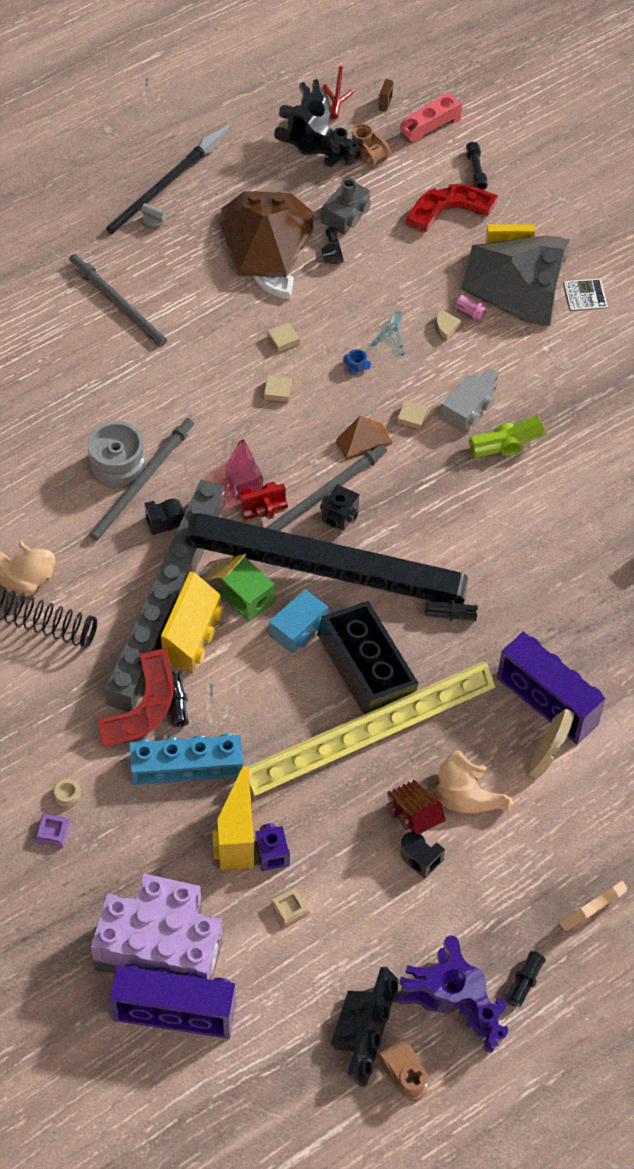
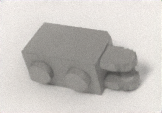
[440,369,498,433]

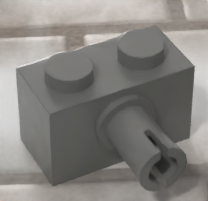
[321,178,371,234]

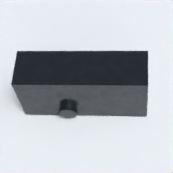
[317,601,419,714]

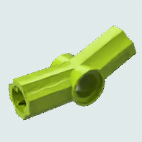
[469,414,546,458]

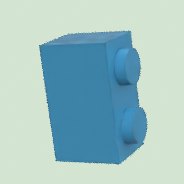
[269,589,329,654]

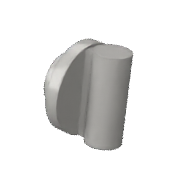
[141,203,166,227]

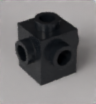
[320,484,360,531]

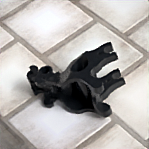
[274,79,364,167]

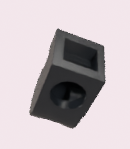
[144,498,185,535]
[400,832,445,879]

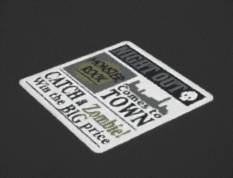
[564,278,608,310]

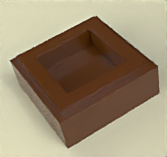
[378,79,394,112]

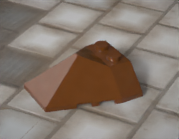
[220,191,314,277]

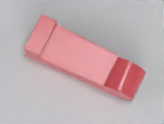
[400,92,462,142]

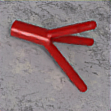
[323,66,354,119]

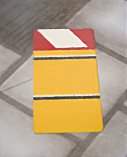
[198,554,245,581]

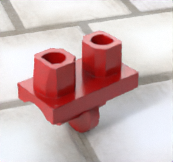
[240,481,288,520]

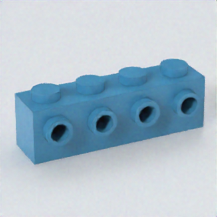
[130,733,243,785]

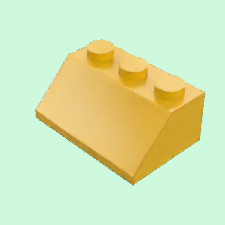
[161,571,224,673]

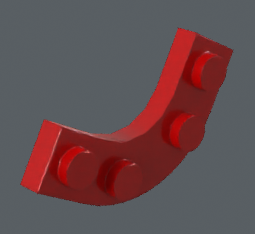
[406,184,498,232]
[97,648,174,747]

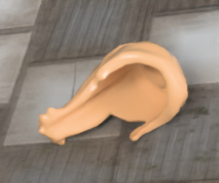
[0,541,56,597]
[435,750,514,813]

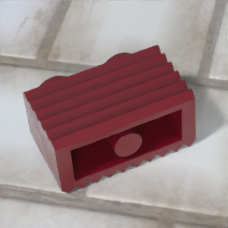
[387,779,446,836]

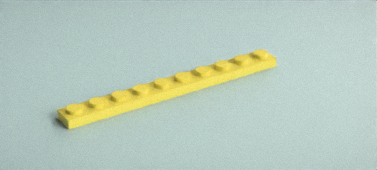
[249,662,495,796]

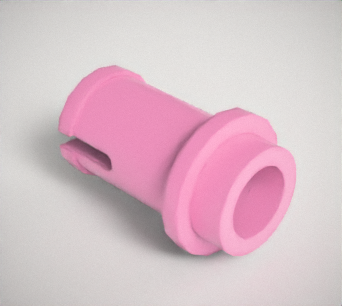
[455,295,487,321]

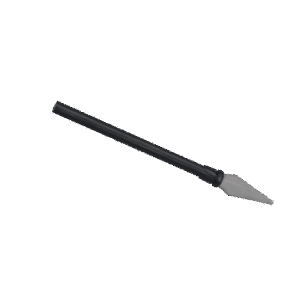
[106,125,230,234]

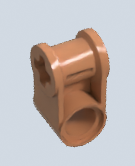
[351,124,391,167]
[378,1039,427,1101]

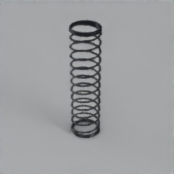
[0,587,97,649]

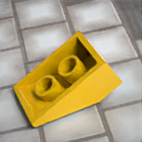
[212,766,254,870]

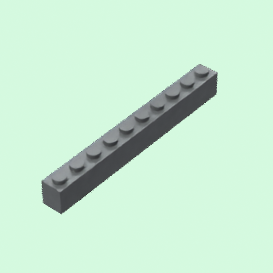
[105,479,225,712]

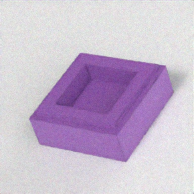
[35,813,70,848]

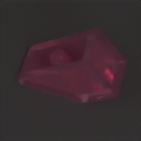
[223,439,263,501]

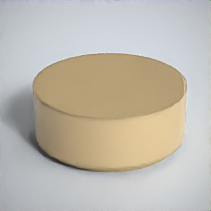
[53,779,81,808]

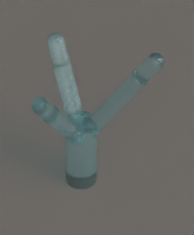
[371,311,405,355]

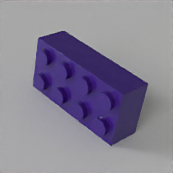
[497,631,606,745]
[110,964,236,1039]

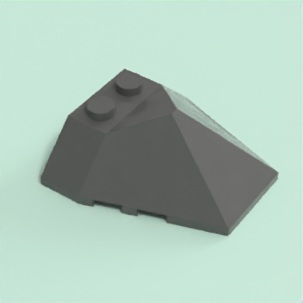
[462,235,570,326]

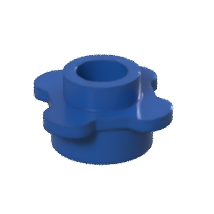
[343,349,371,374]

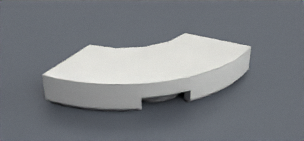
[253,275,294,300]

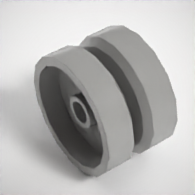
[88,421,145,487]

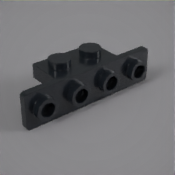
[331,967,399,1087]

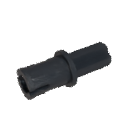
[424,600,478,621]
[506,951,546,1007]

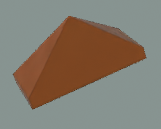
[336,416,392,460]

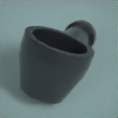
[321,227,344,264]

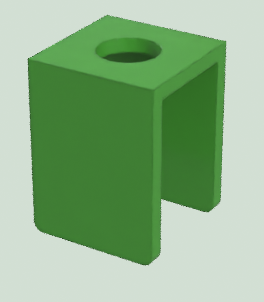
[220,557,275,622]

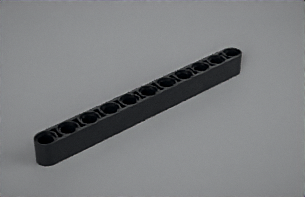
[185,513,468,604]

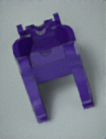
[395,935,508,1053]

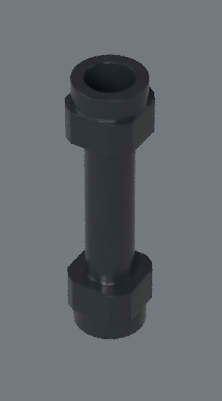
[466,142,488,190]

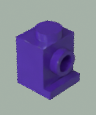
[255,823,290,871]

